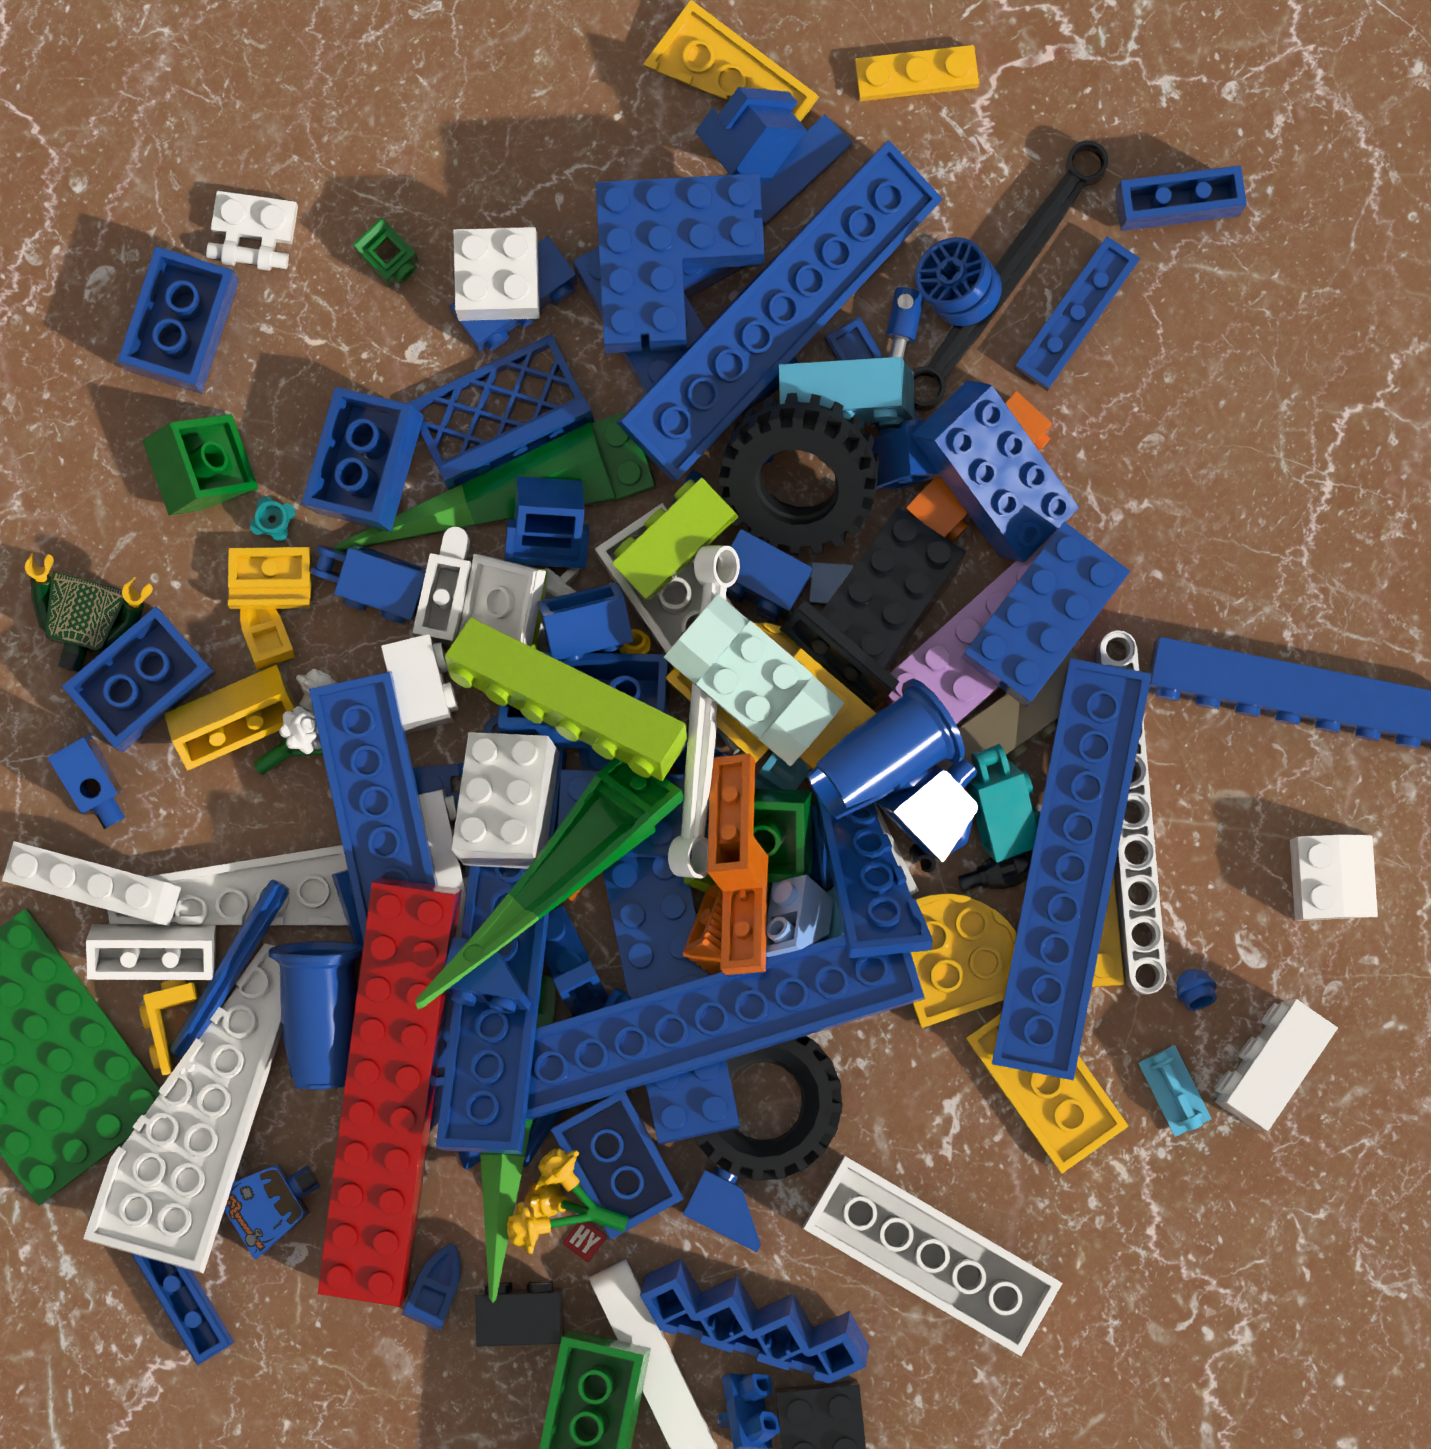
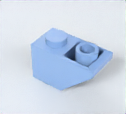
[766,874,834,958]

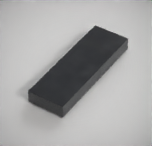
[780,600,900,711]

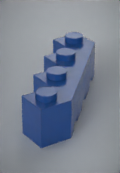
[640,1258,869,1383]

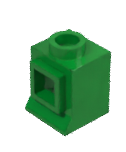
[353,217,418,288]

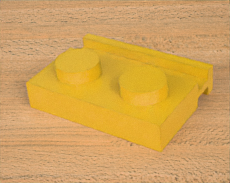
[228,547,312,609]

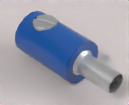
[886,287,924,359]

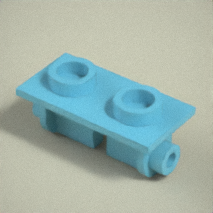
[1138,1045,1212,1137]

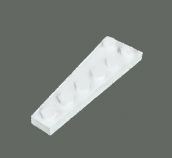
[107,845,348,926]

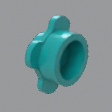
[250,496,296,542]

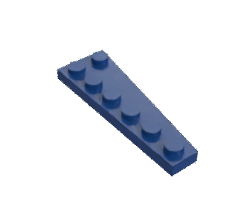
[809,769,933,958]

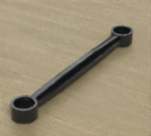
[913,141,1108,411]

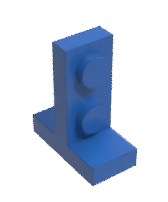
[544,905,609,1017]

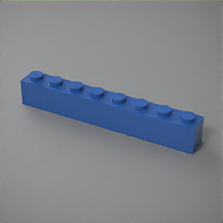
[1149,637,1431,749]

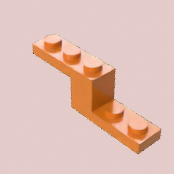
[707,753,768,975]

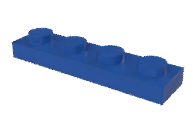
[1014,236,1140,391]

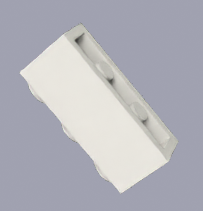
[86,924,217,980]

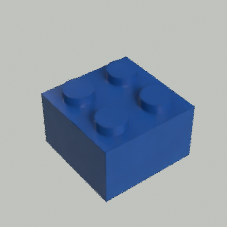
[726,529,813,622]

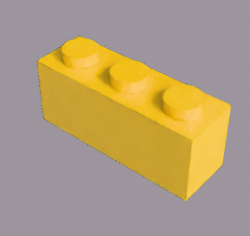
[164,664,296,771]

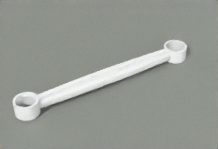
[668,545,740,878]

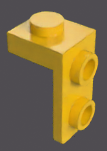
[139,980,200,1075]

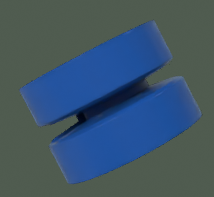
[915,237,1002,326]

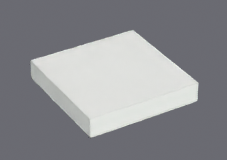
[458,554,546,647]

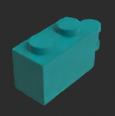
[966,744,1039,863]

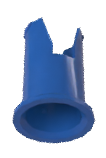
[807,678,965,819]
[269,941,363,1090]

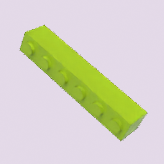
[445,617,688,781]

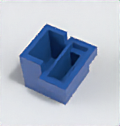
[695,87,807,178]
[504,476,589,569]

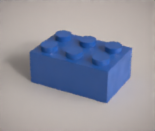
[118,246,239,394]
[302,387,424,532]
[62,606,216,753]
[550,1091,684,1240]

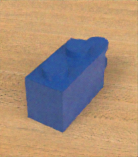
[310,544,427,623]

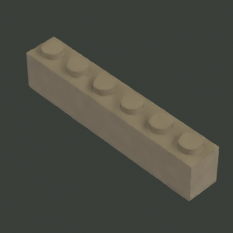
[876,649,1080,832]

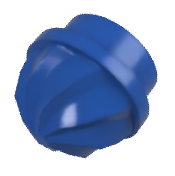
[1176,968,1217,1011]

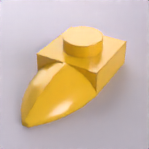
[240,609,295,671]

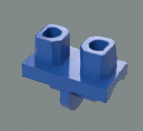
[717,1373,780,1449]

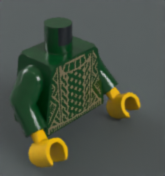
[25,553,153,673]

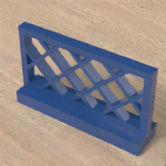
[407,334,595,490]

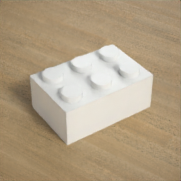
[451,732,560,869]
[1215,999,1338,1131]

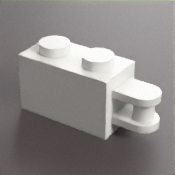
[412,527,472,646]

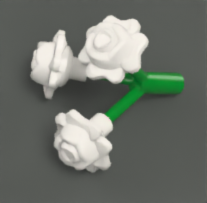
[254,669,337,775]

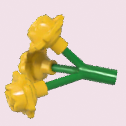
[507,1148,629,1254]

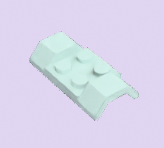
[663,594,844,766]

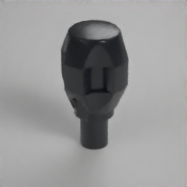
[958,852,1030,892]

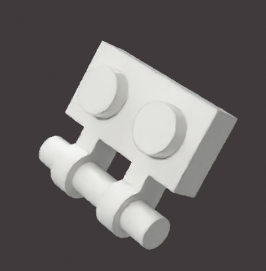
[206,191,298,271]

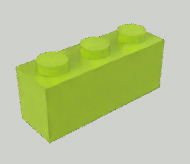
[612,478,738,602]

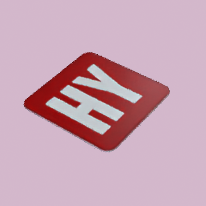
[563,1222,607,1262]

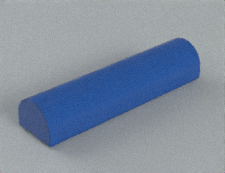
[130,1253,235,1366]

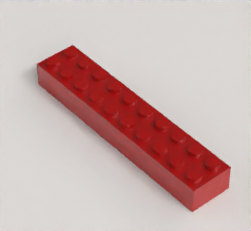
[317,877,462,1307]

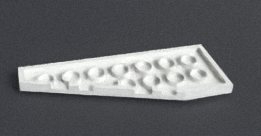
[83,943,283,1274]

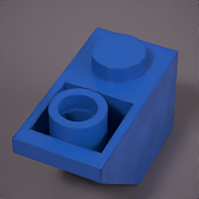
[444,937,531,1014]

